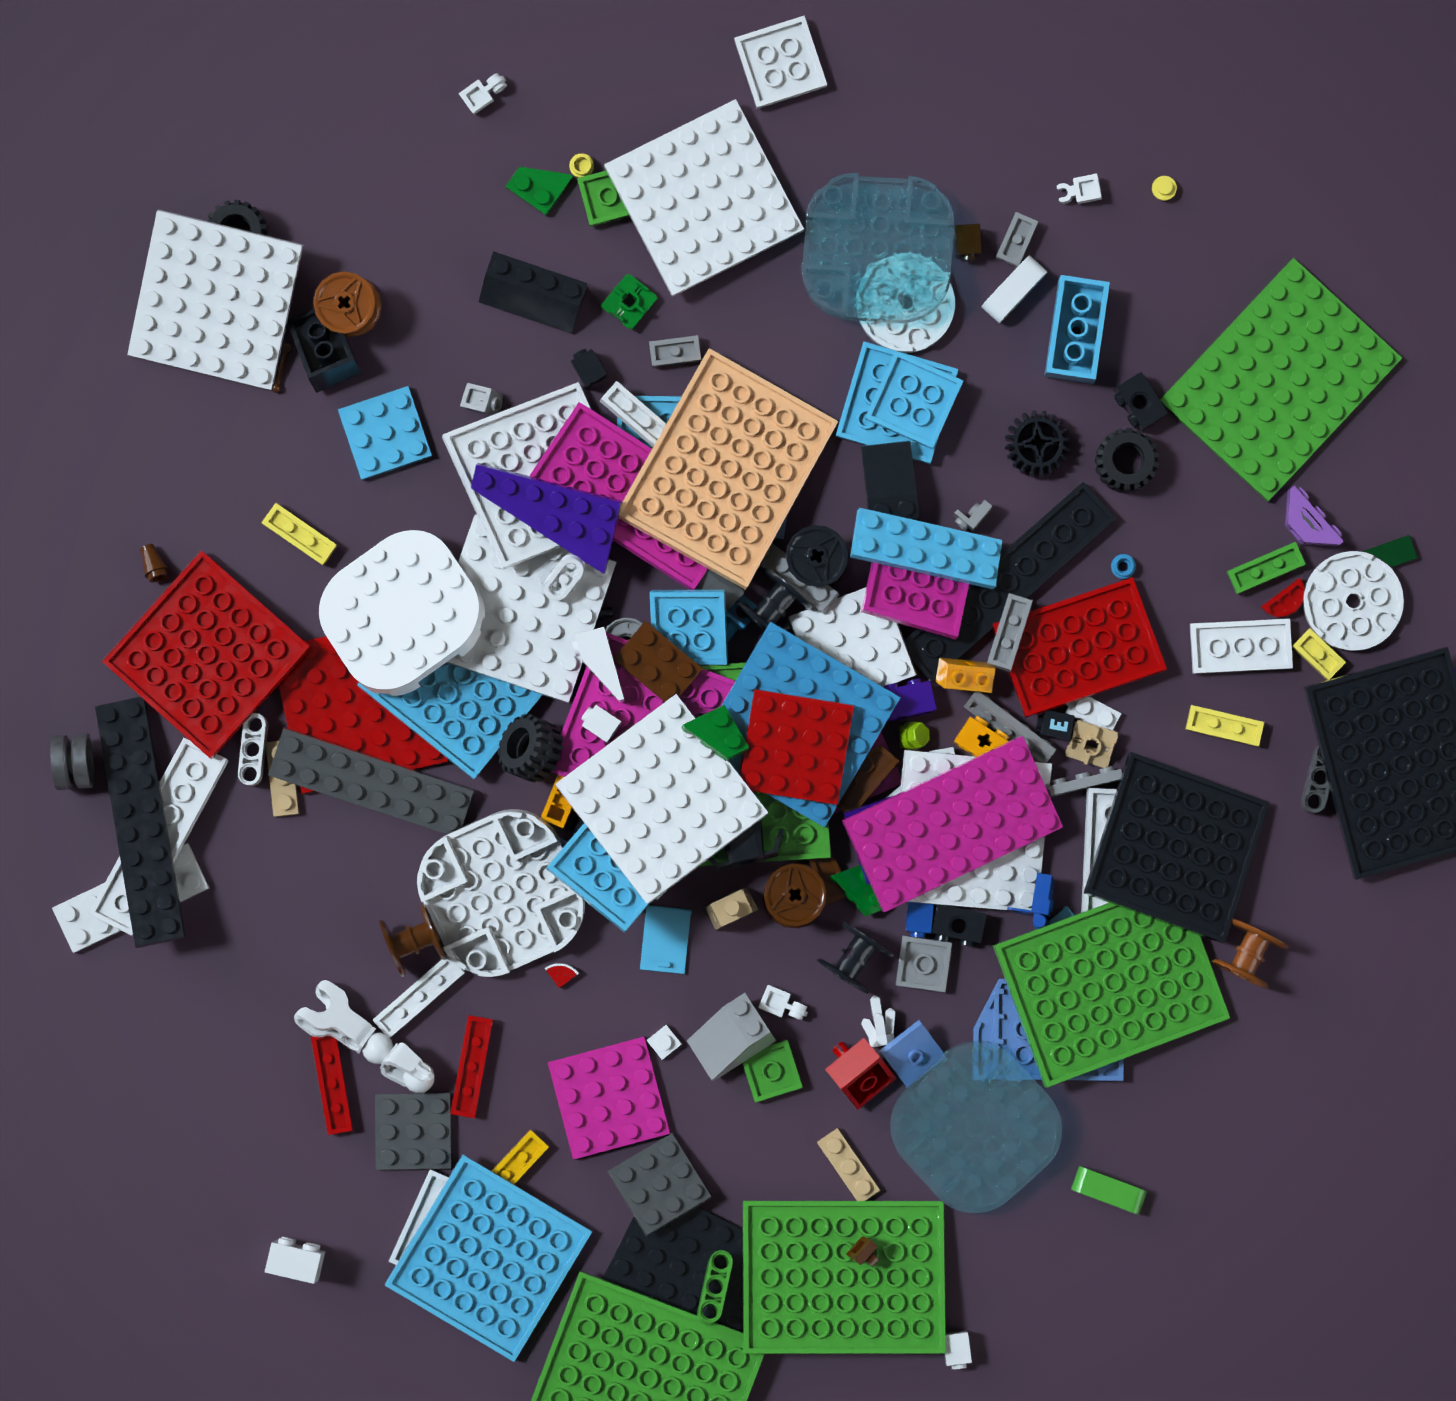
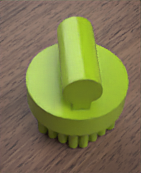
[898,722,930,750]

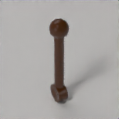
[272,343,292,393]

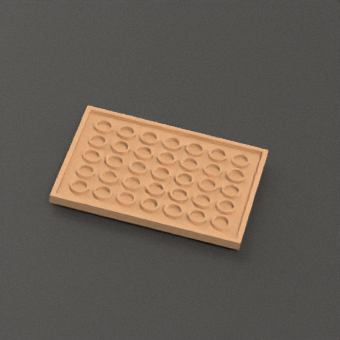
[618,348,838,590]

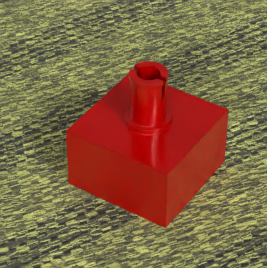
[825,1038,896,1110]

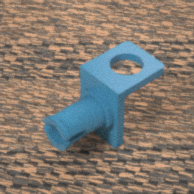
[726,595,757,642]

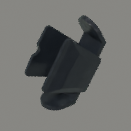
[708,820,784,871]

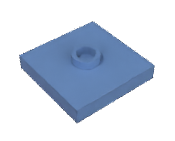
[879,1020,946,1088]

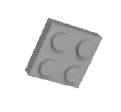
[895,936,952,992]

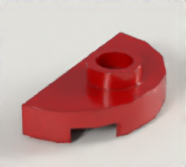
[1260,578,1305,617]

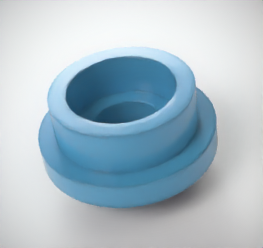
[1111,554,1136,579]

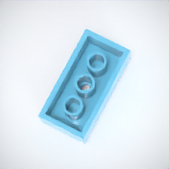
[1044,275,1110,384]

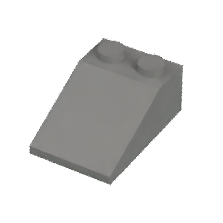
[687,993,776,1082]

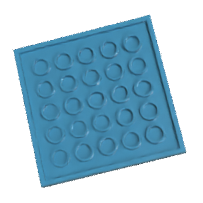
[721,622,901,827]

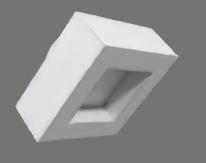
[647,1025,681,1060]

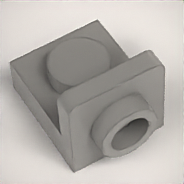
[460,383,503,416]
[953,500,992,532]

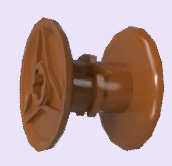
[313,271,382,337]
[1211,919,1289,989]

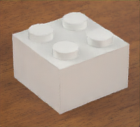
[265,1237,326,1284]

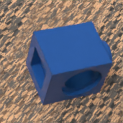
[905,902,934,938]

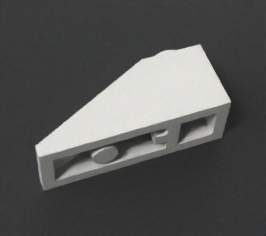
[572,627,624,703]

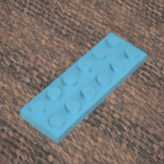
[850,508,1002,589]

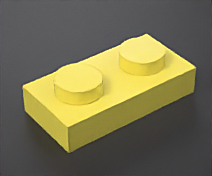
[1292,628,1346,680]

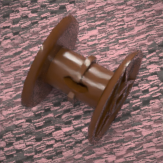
[763,863,827,928]
[379,902,447,978]

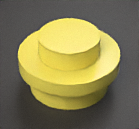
[569,153,594,178]
[1152,176,1177,201]

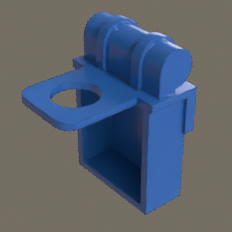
[1007,873,1055,929]

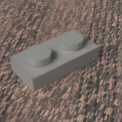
[996,212,1038,267]
[649,335,701,367]

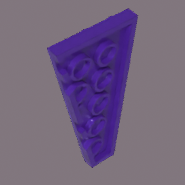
[471,463,622,574]

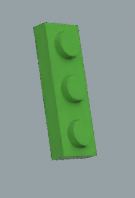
[1227,542,1306,595]

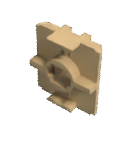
[1065,720,1118,768]

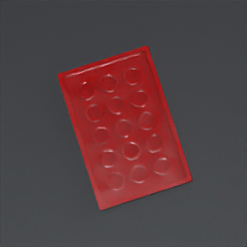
[992,577,1167,718]

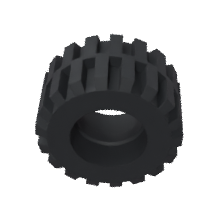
[208,200,269,236]
[1095,428,1159,493]
[498,714,563,783]

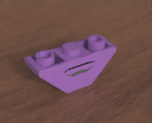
[1285,486,1343,547]

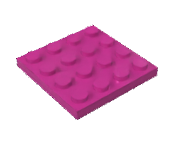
[861,562,969,639]
[548,1037,670,1160]

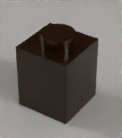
[954,224,982,262]

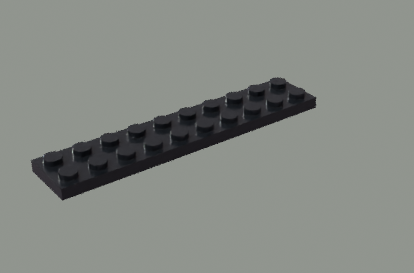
[904,482,1116,683]
[95,697,186,948]

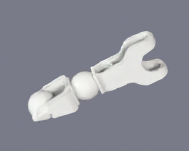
[294,980,434,1093]

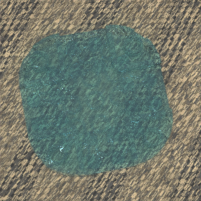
[801,173,954,323]
[890,1040,1062,1213]

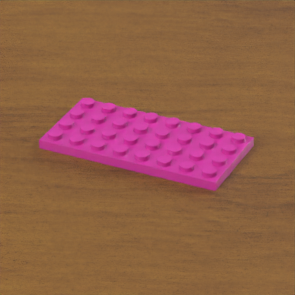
[529,402,708,590]
[842,736,1063,912]

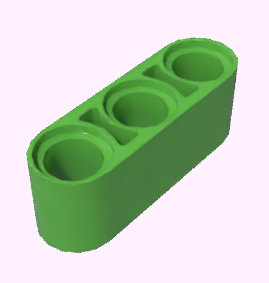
[1071,1166,1147,1215]
[697,1250,733,1325]

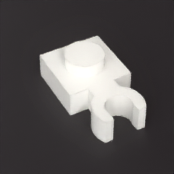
[1057,174,1102,204]

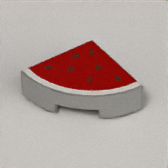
[545,963,579,988]

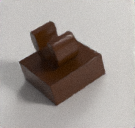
[846,1236,879,1267]

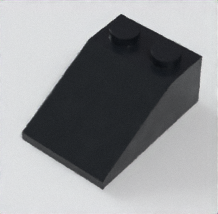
[287,309,362,393]
[861,440,919,519]

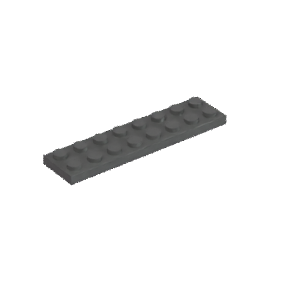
[268,727,474,834]

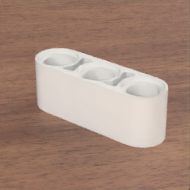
[981,255,1047,324]
[238,713,268,786]

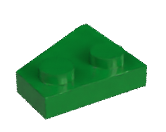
[505,167,573,216]
[681,705,749,761]
[829,865,882,916]

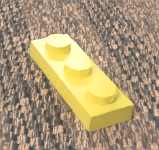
[262,503,337,566]
[1185,705,1264,747]

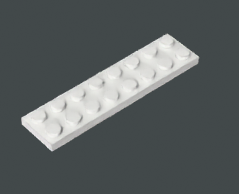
[88,738,229,937]

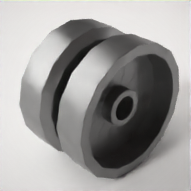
[50,733,94,790]

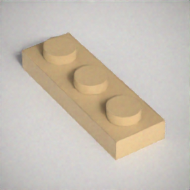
[266,741,299,817]
[817,1128,880,1201]

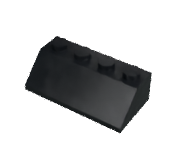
[479,251,588,334]

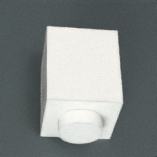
[581,705,622,743]
[944,1331,972,1369]

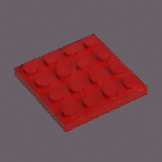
[740,689,854,805]

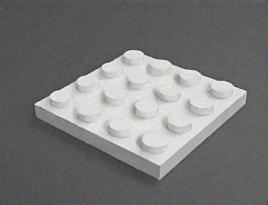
[789,587,917,687]

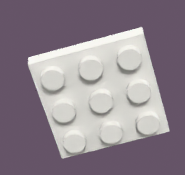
[734,16,827,109]

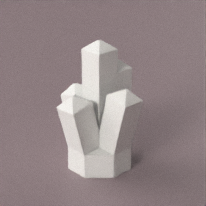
[861,995,895,1047]

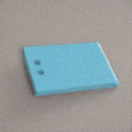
[640,905,692,974]

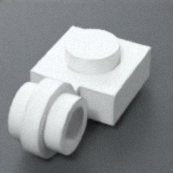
[459,73,507,115]
[758,985,808,1021]

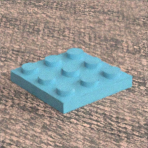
[865,350,963,449]
[338,386,432,480]
[650,590,728,665]

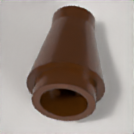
[140,544,168,583]

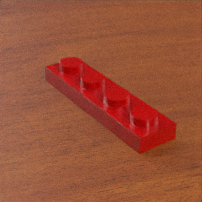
[450,1015,493,1118]
[311,1036,353,1135]

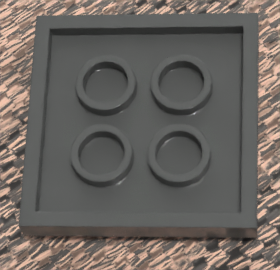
[375,1093,452,1170]
[607,1133,711,1237]

